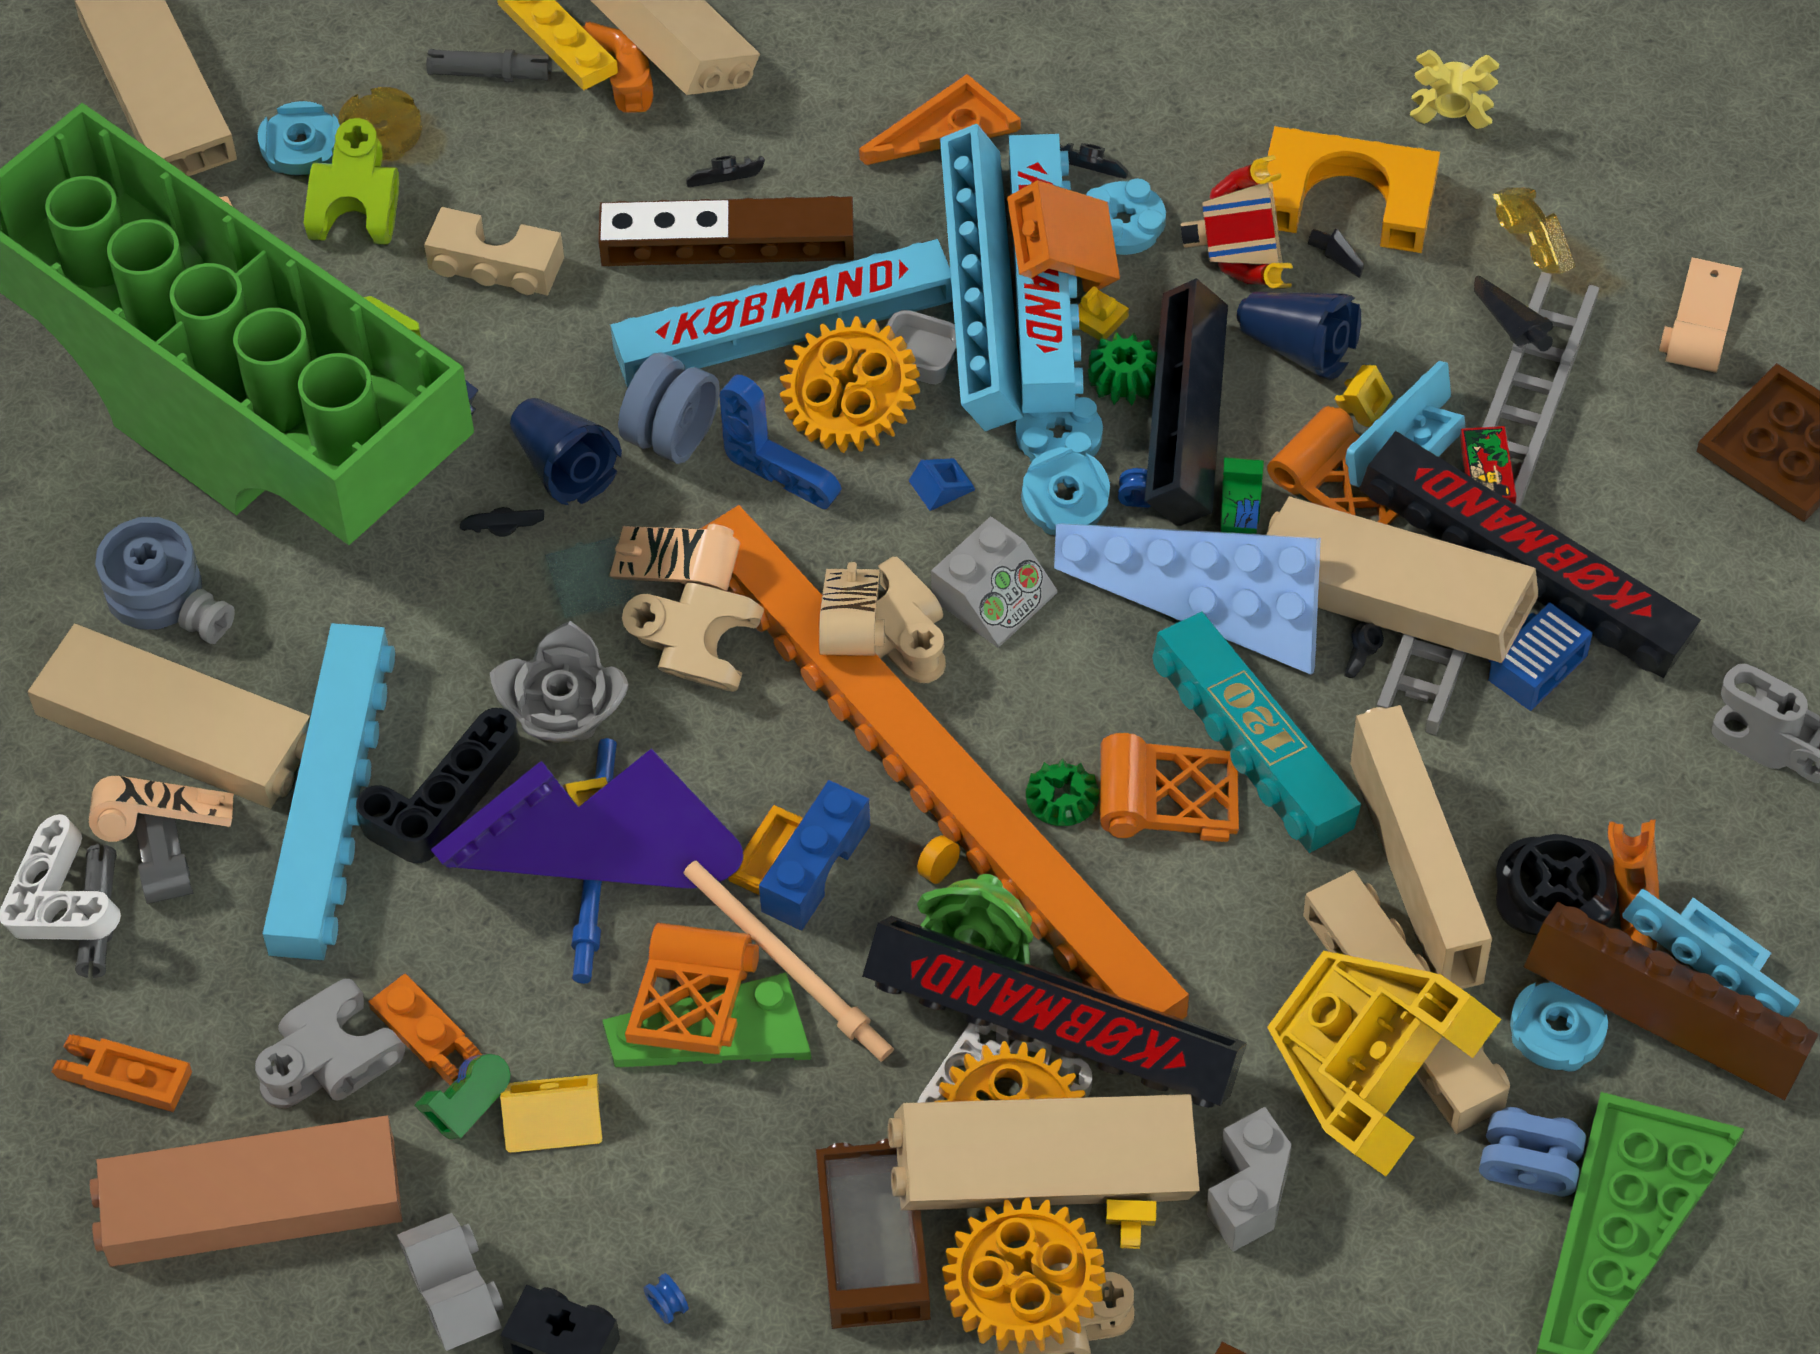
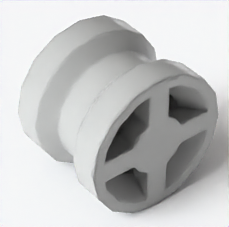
[178,589,235,644]

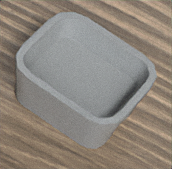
[884,310,957,384]

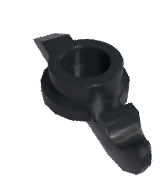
[1060,143,1128,179]
[686,155,765,187]
[460,507,544,537]
[1344,621,1384,678]

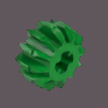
[1088,332,1158,406]

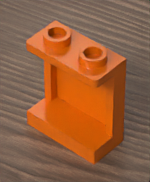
[1007,180,1120,292]

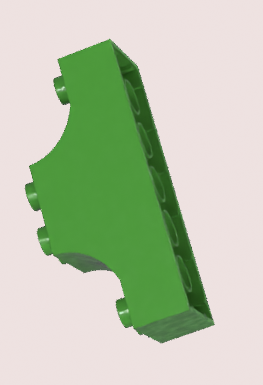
[0,103,474,545]

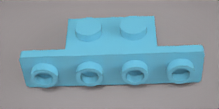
[1345,361,1465,487]
[1622,889,1800,1017]

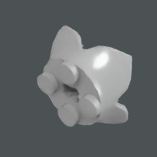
[490,621,628,743]

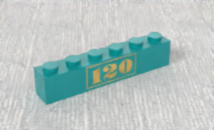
[1152,611,1361,853]

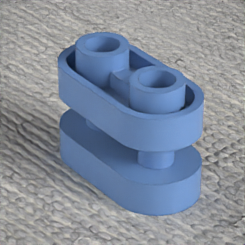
[1479,1107,1586,1197]

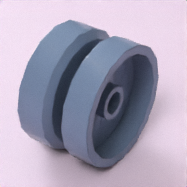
[618,352,720,464]
[95,517,202,629]

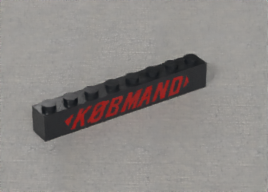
[1359,431,1701,678]
[862,915,1247,1108]

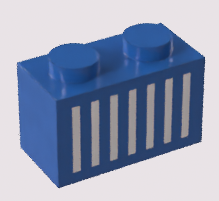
[1488,602,1592,711]

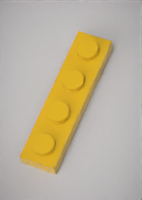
[497,0,618,91]

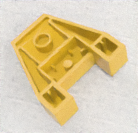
[1267,950,1502,1176]

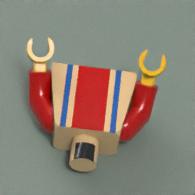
[1181,155,1293,289]

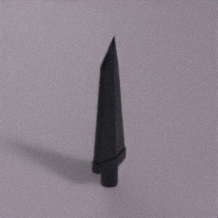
[1474,276,1553,351]

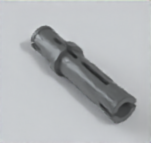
[426,49,552,82]
[75,844,117,978]

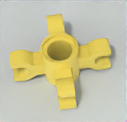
[1410,50,1499,129]

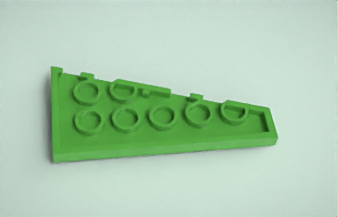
[1536,1092,1744,1354]

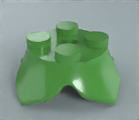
[917,874,1033,965]

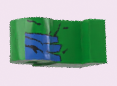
[1221,457,1264,534]
[414,1054,511,1139]

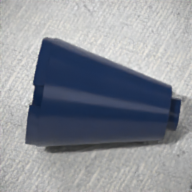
[1237,292,1361,380]
[510,398,622,505]

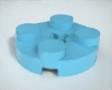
[258,101,340,175]
[1086,178,1166,255]
[1016,396,1103,462]
[1021,447,1110,536]
[1510,981,1608,1072]

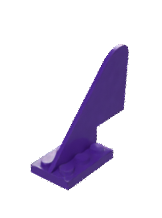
[431,748,743,889]

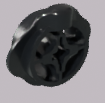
[1496,834,1616,935]

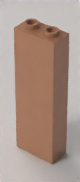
[90,1115,403,1267]

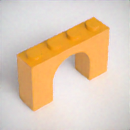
[1267,126,1440,253]

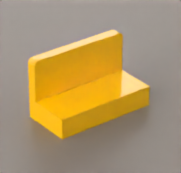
[500,1074,602,1153]

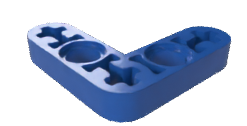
[719,375,842,509]

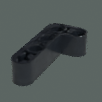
[356,708,520,863]

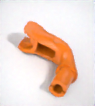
[582,22,654,113]
[1608,819,1659,950]

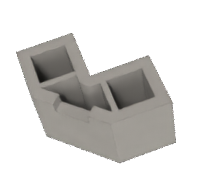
[1206,1107,1292,1252]
[397,1213,504,1351]

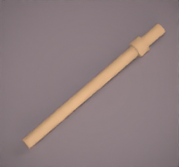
[684,861,894,1062]

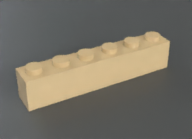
[1303,870,1510,1134]

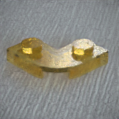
[1493,187,1576,274]

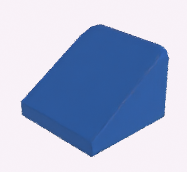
[909,458,975,511]

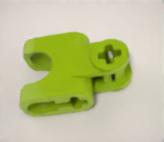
[304,118,399,245]

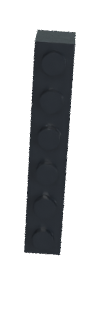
[1145,278,1228,526]

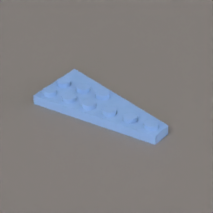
[1054,523,1321,674]

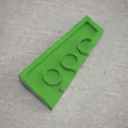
[602,972,811,1067]

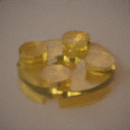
[338,87,423,161]

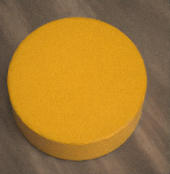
[917,835,960,884]

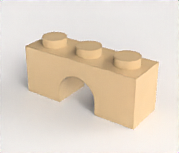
[424,207,564,295]

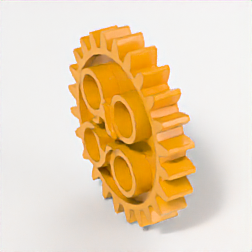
[780,316,920,453]
[934,1041,1085,1102]
[942,1197,1106,1354]

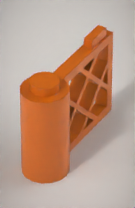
[1267,406,1399,525]
[1100,733,1239,842]
[625,923,759,1055]

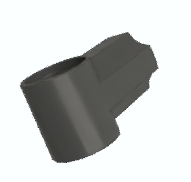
[135,814,194,904]

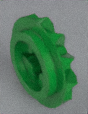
[1026,758,1099,826]

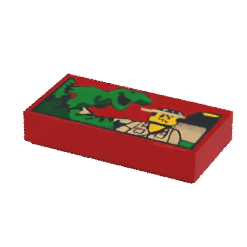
[1460,426,1517,504]

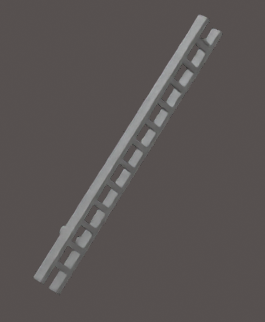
[1377,272,1600,735]

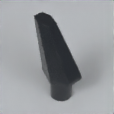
[1308,228,1364,278]

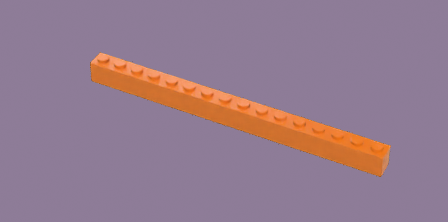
[700,505,1189,1019]

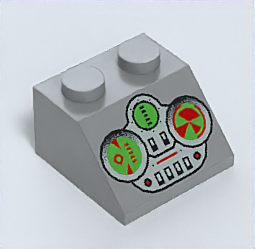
[931,516,1057,648]

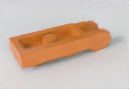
[368,973,483,1086]
[51,1034,192,1112]

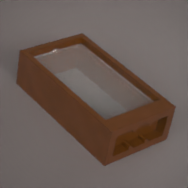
[816,1138,931,1329]

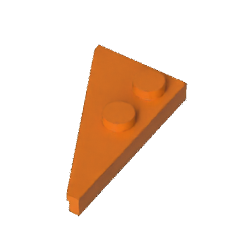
[859,74,1021,165]

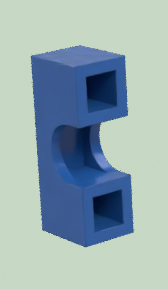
[759,780,870,931]

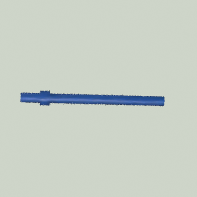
[571,738,617,984]

